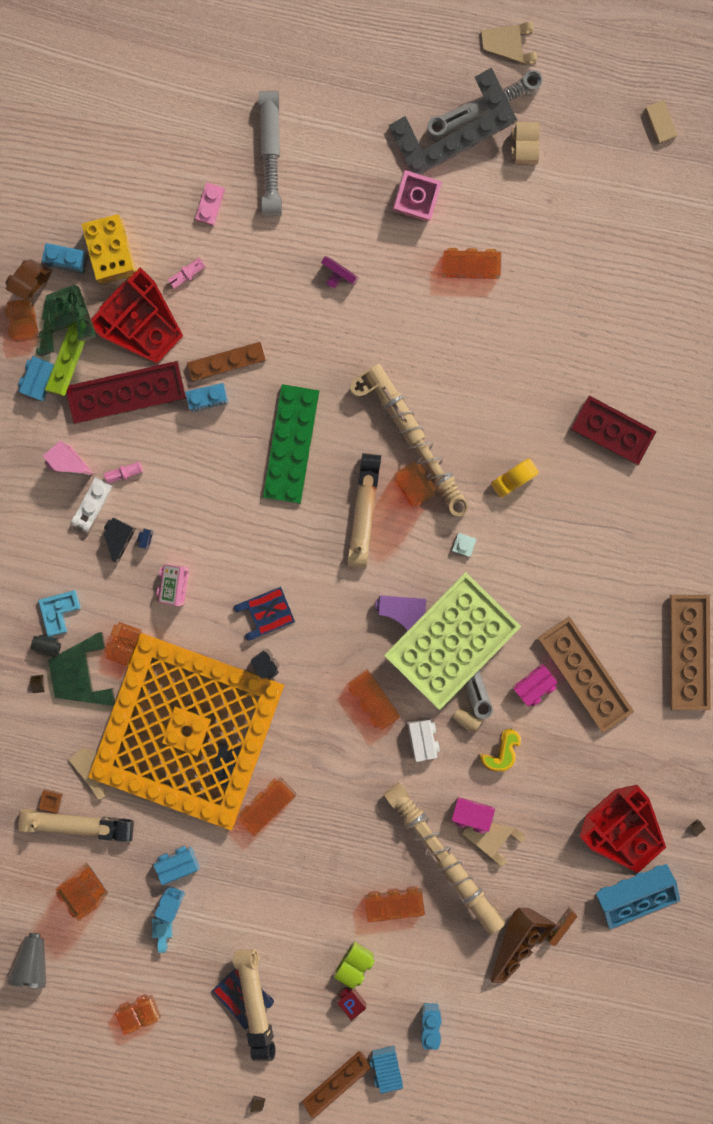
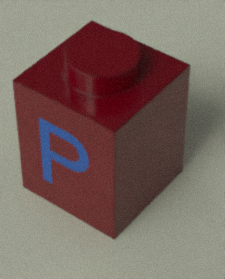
[337,987,366,1021]

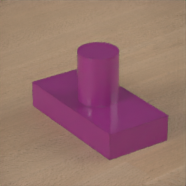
[321,256,359,289]

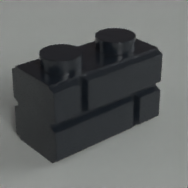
[250,649,280,681]
[210,744,241,787]

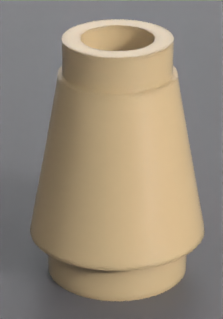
[453,709,483,733]

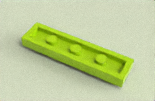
[45,320,91,396]

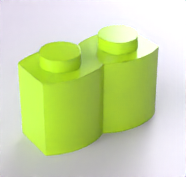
[334,941,375,989]

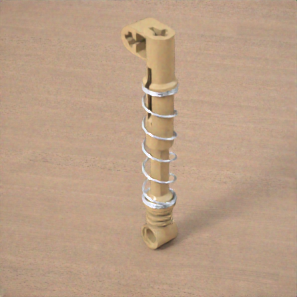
[350,363,469,516]
[384,782,505,936]

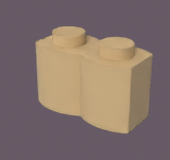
[511,122,540,165]

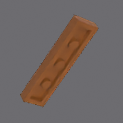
[187,342,266,382]
[302,1051,371,1118]

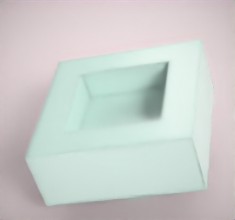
[452,533,476,557]

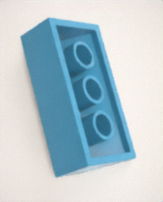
[596,864,680,929]

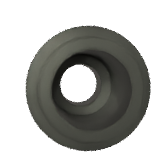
[31,635,61,657]

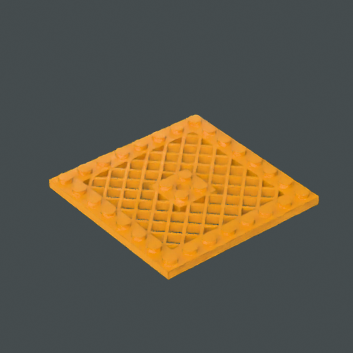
[88,633,285,831]

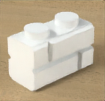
[407,718,440,762]

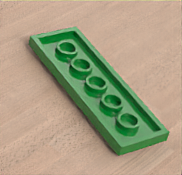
[263,384,320,504]

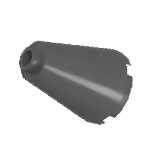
[7,933,46,988]

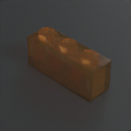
[442,248,501,279]
[348,669,400,730]
[238,777,297,836]
[365,886,425,923]

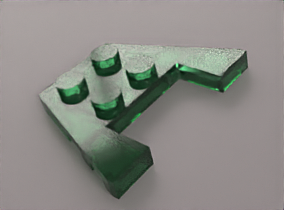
[36,285,96,356]
[48,632,116,706]

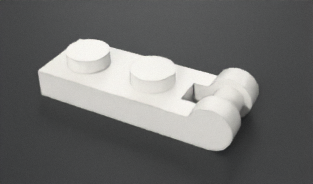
[71,477,113,534]

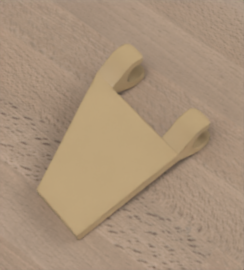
[481,21,537,64]
[69,747,127,800]
[462,823,526,866]

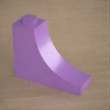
[375,595,426,631]

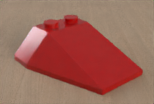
[87,267,183,363]
[580,785,667,873]

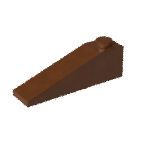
[490,907,556,983]

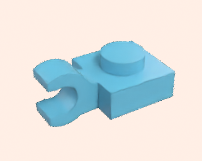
[152,917,173,953]

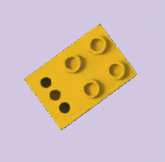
[81,214,136,284]

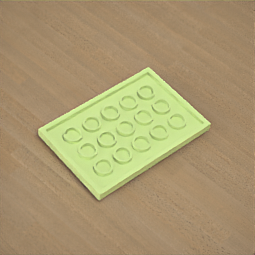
[384,572,521,710]

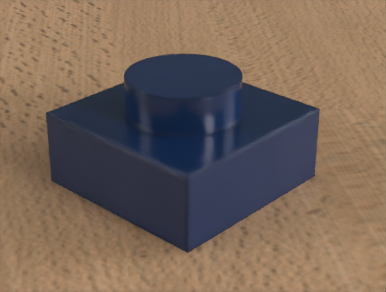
[137,528,154,549]

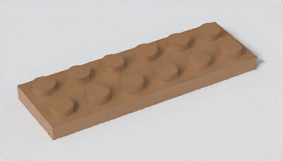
[670,595,711,710]
[537,616,634,733]

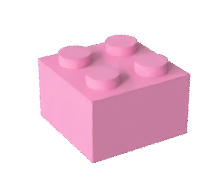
[392,170,442,222]

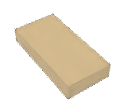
[645,100,678,144]

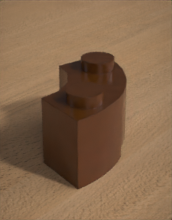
[5,259,53,302]

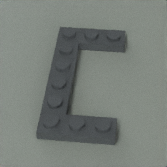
[388,67,518,175]

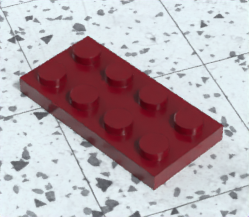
[570,395,657,466]

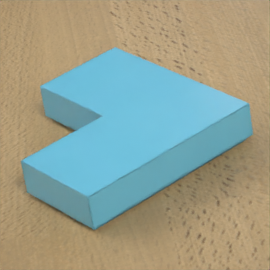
[38,590,81,637]

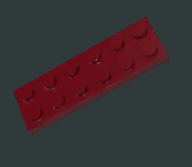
[66,361,187,424]

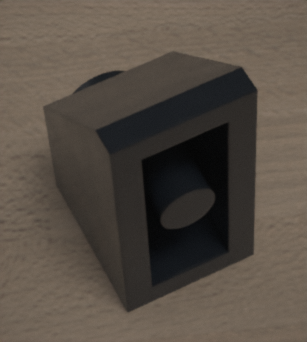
[104,517,136,562]

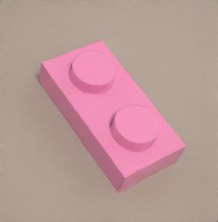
[195,182,225,226]

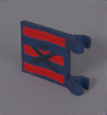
[234,587,295,641]
[212,969,274,1030]

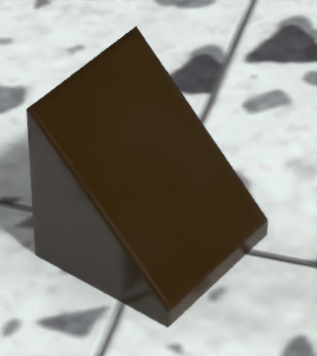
[30,675,45,693]
[688,819,706,836]
[250,1095,266,1112]

